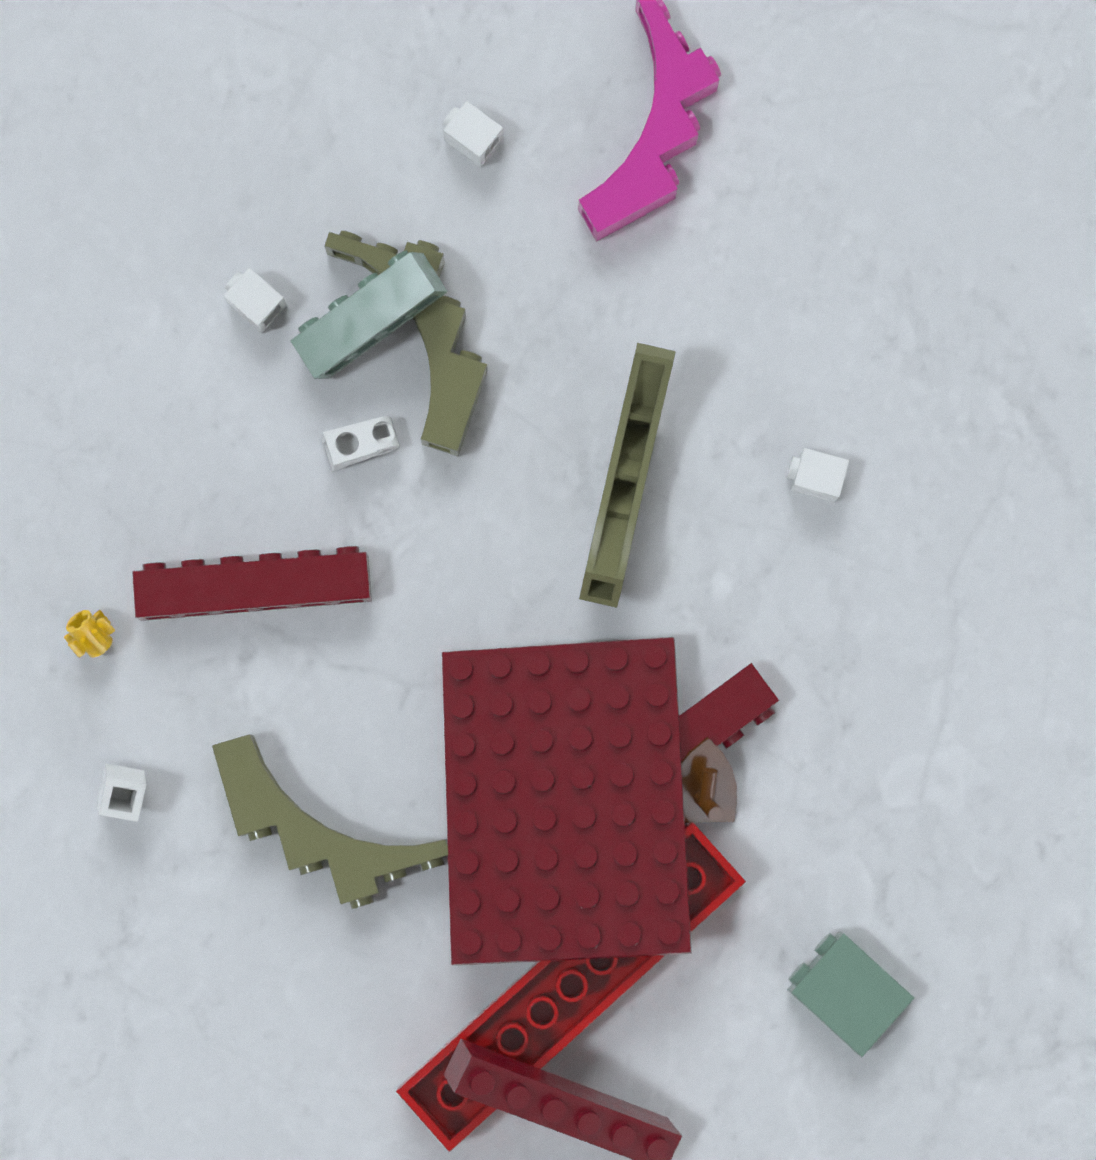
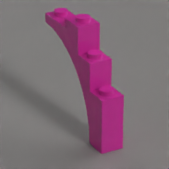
[578,0,721,242]

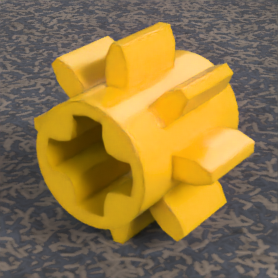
[64,610,115,658]

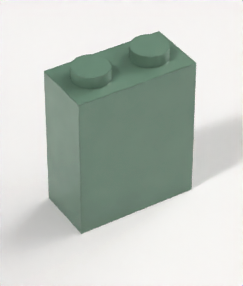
[787,932,914,1057]

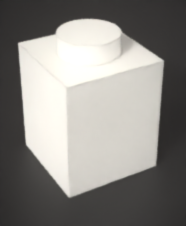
[443,100,503,168]
[223,267,287,333]
[787,448,849,502]
[97,763,147,822]

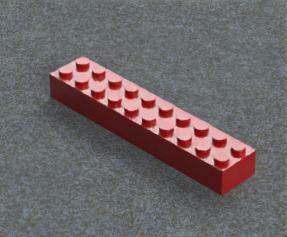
[396,822,746,1152]

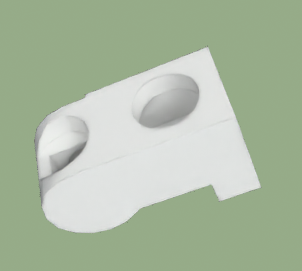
[322,416,400,472]

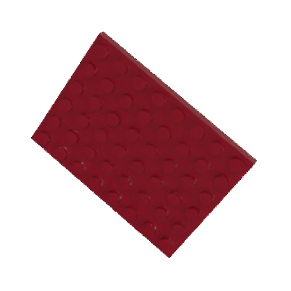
[442,637,692,966]

